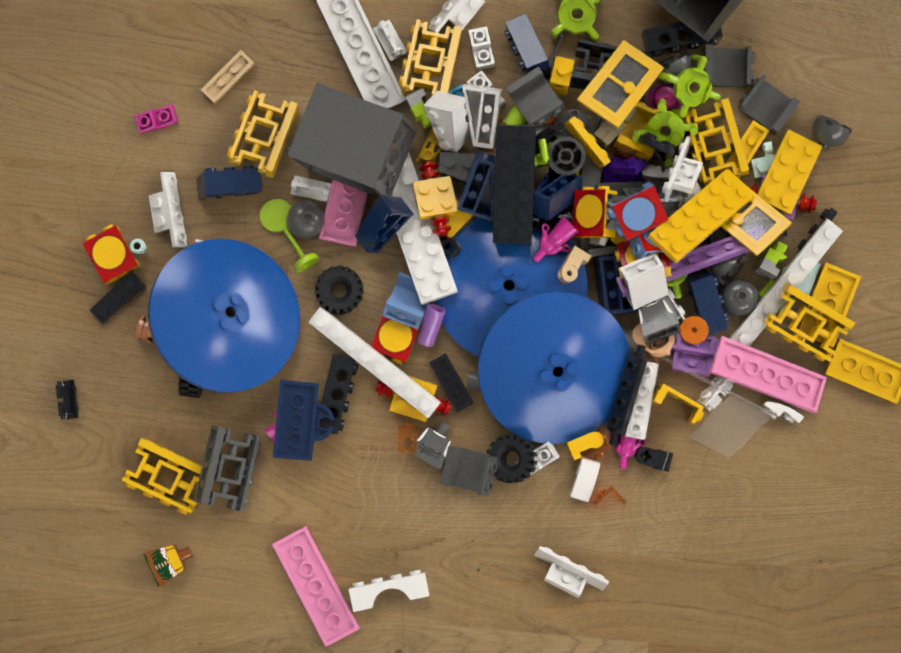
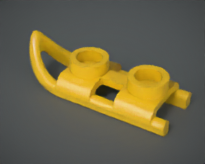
[416,127,442,163]

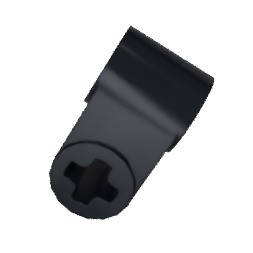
[635,447,674,472]

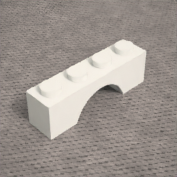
[349,569,430,612]

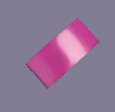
[134,104,179,134]

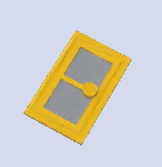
[577,40,664,128]
[721,191,792,256]

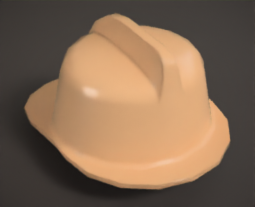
[632,323,675,357]

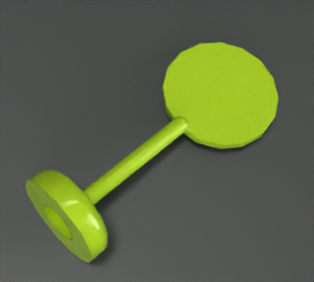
[260,199,319,273]

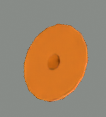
[680,316,709,344]

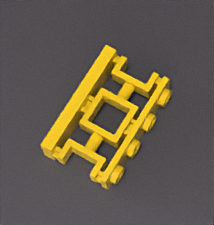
[398,19,462,97]
[227,90,299,178]
[682,98,750,186]
[762,282,855,362]
[122,438,202,515]

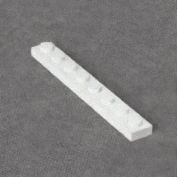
[729,218,843,346]
[309,307,441,418]

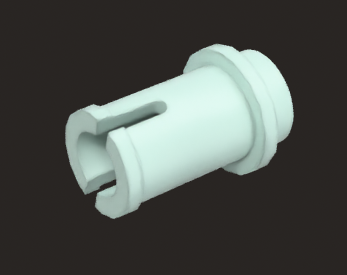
[130,239,147,254]

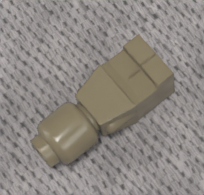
[593,104,637,149]

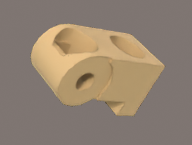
[557,246,591,284]

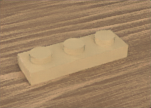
[201,50,255,104]

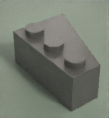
[439,152,496,185]

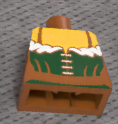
[143,544,193,587]

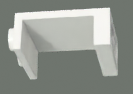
[619,253,669,310]

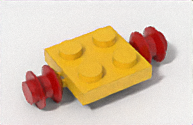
[412,161,458,236]
[375,376,452,422]

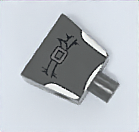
[638,300,681,344]
[408,421,451,470]

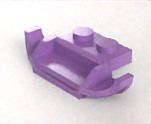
[670,332,719,377]

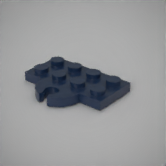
[273,380,335,461]

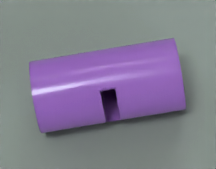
[415,304,446,347]

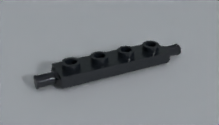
[607,344,647,446]

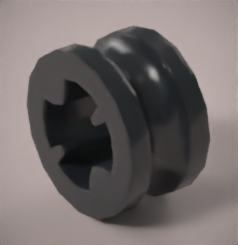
[442,238,461,257]

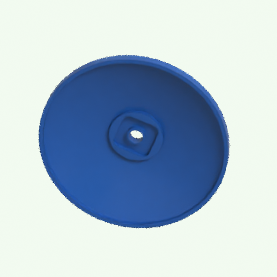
[435,212,588,357]
[148,239,300,393]
[477,291,630,444]

